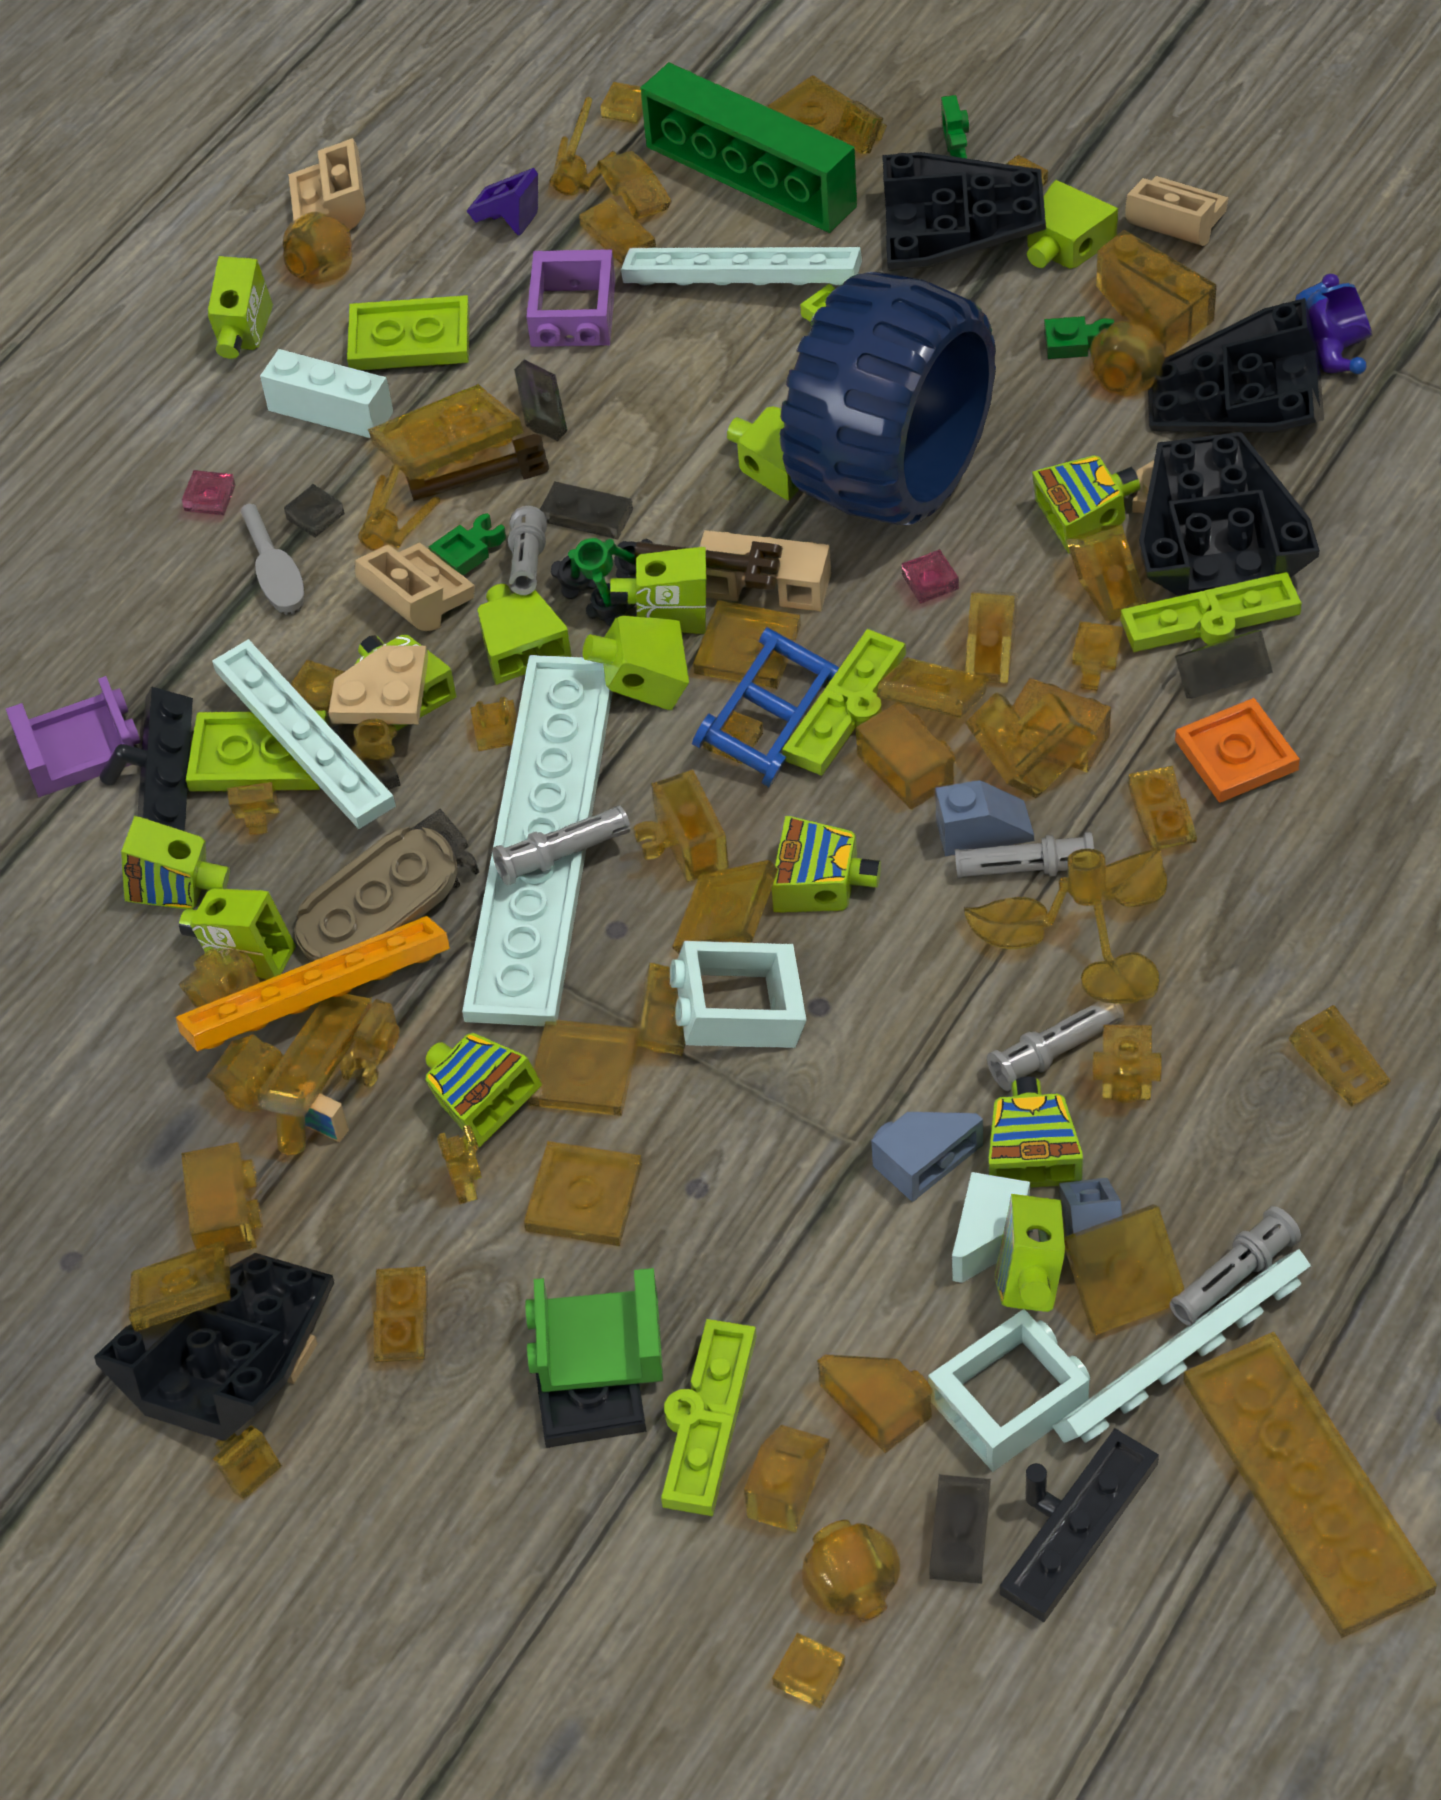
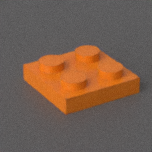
[1175,698,1300,803]

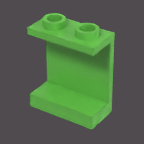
[525,1268,663,1392]

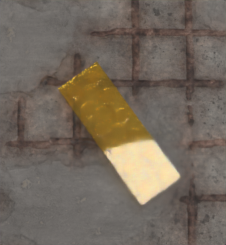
[1183,1331,1437,1638]

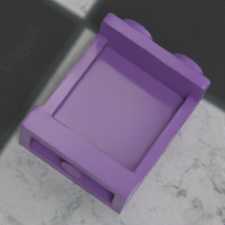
[6,676,141,798]

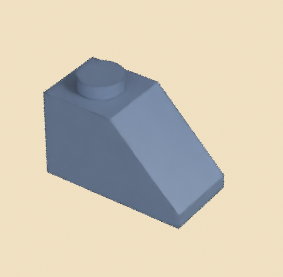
[935,780,1034,856]
[871,1112,983,1202]
[1059,1178,1126,1269]

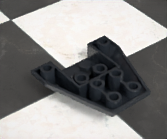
[882,152,1046,271]
[1147,298,1324,432]
[1139,432,1320,596]
[94,1253,334,1441]

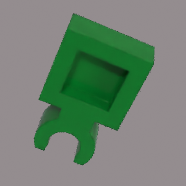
[941,95,969,158]
[1044,316,1116,359]
[428,513,506,576]

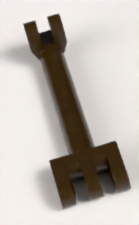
[405,434,549,501]
[635,541,783,590]

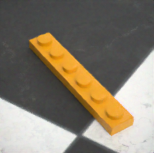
[176,916,450,1052]

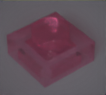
[182,470,236,516]
[901,549,959,604]

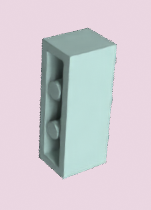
[260,349,393,440]

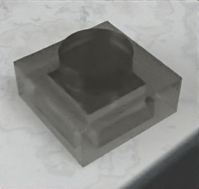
[284,484,345,538]

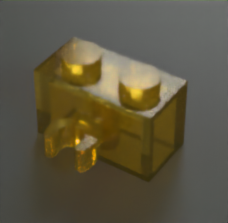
[633,770,729,883]

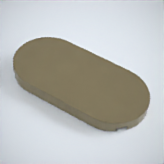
[294,827,457,962]

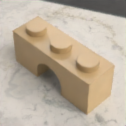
[700,530,831,611]

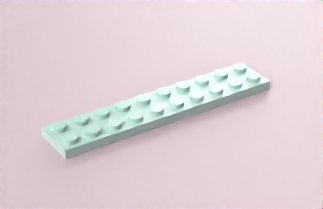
[462,655,613,1027]

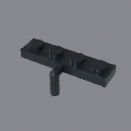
[100,686,193,831]
[1000,1428,1159,1622]

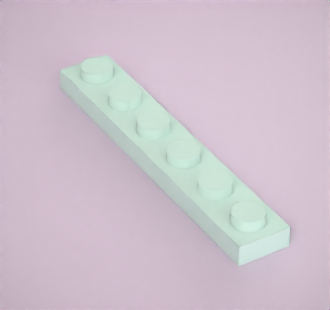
[621,247,862,285]
[212,639,396,829]
[1052,1249,1311,1443]

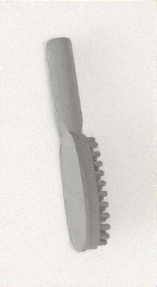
[241,504,304,615]

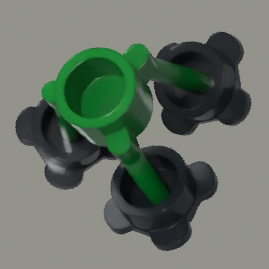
[551,538,653,627]

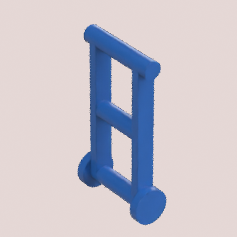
[692,627,840,788]

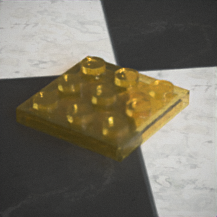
[368,384,524,480]

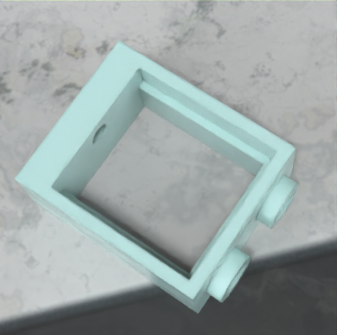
[670,941,806,1048]
[928,1309,1090,1472]

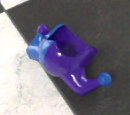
[1295,273,1373,374]

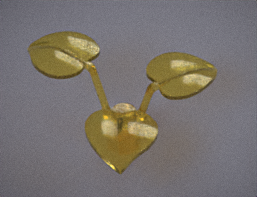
[964,847,1167,1004]

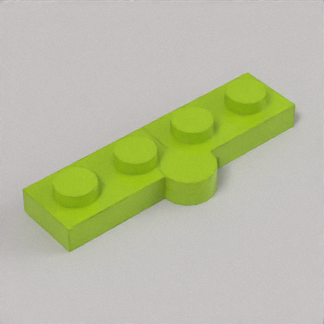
[1120,572,1302,652]
[782,629,906,776]
[661,1319,757,1516]

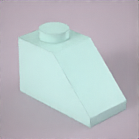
[952,1172,1034,1283]

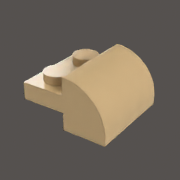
[288,138,366,236]
[1125,176,1229,246]
[355,542,475,631]

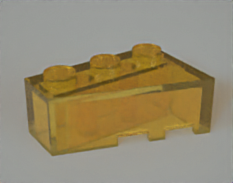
[1096,230,1217,361]

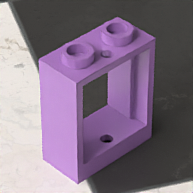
[527,249,616,347]

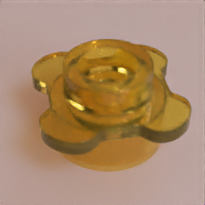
[351,719,397,761]

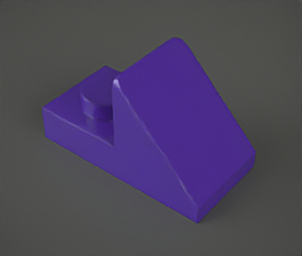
[467,168,538,236]

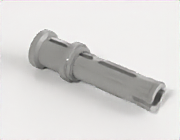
[508,506,547,595]
[492,805,630,885]
[955,832,1095,878]
[987,994,1124,1091]
[1169,1206,1301,1326]

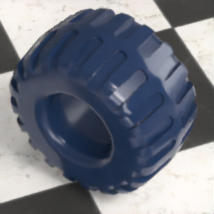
[780,272,996,525]

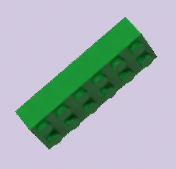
[640,62,857,233]

